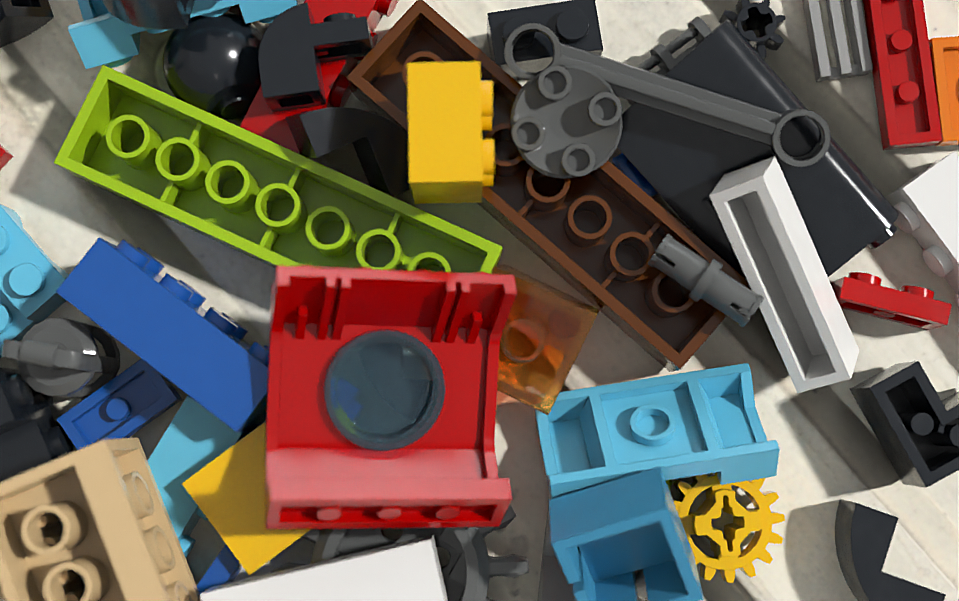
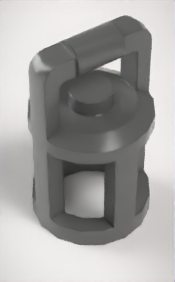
[1,318,120,397]

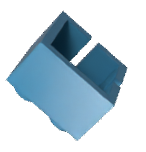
[549,466,704,601]

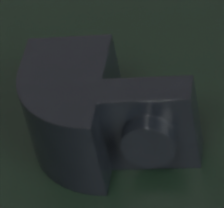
[259,3,373,112]

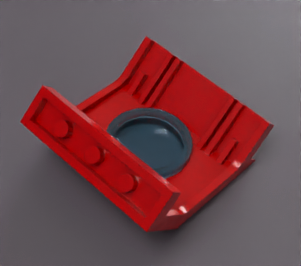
[264,265,517,529]

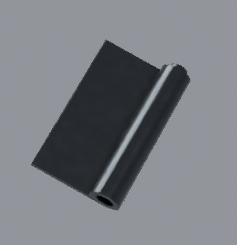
[617,18,899,291]

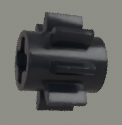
[719,0,786,59]

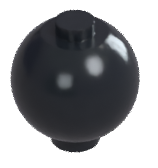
[163,11,263,119]

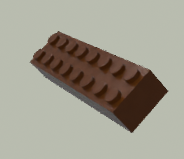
[346,0,751,372]

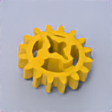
[673,472,785,583]

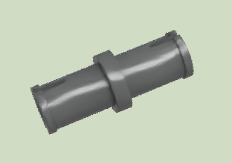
[648,234,764,328]

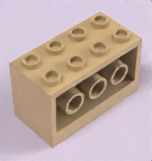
[0,438,201,601]

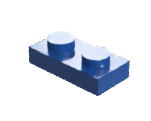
[56,358,182,450]

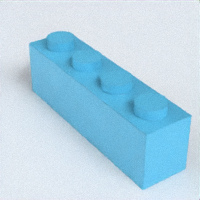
[148,396,252,558]

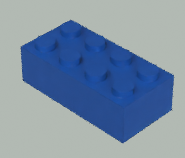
[56,237,269,432]

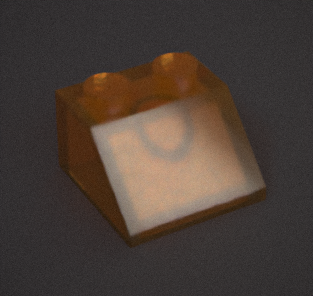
[492,263,600,415]

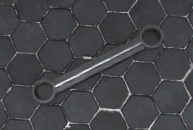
[504,23,831,167]

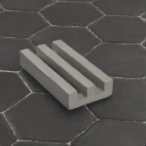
[802,0,873,82]

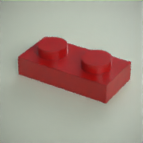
[831,272,952,330]

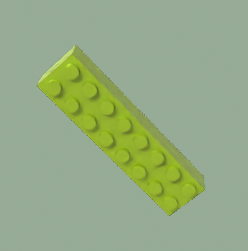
[54,65,503,274]

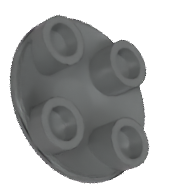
[510,65,623,179]

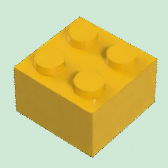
[407,62,494,204]

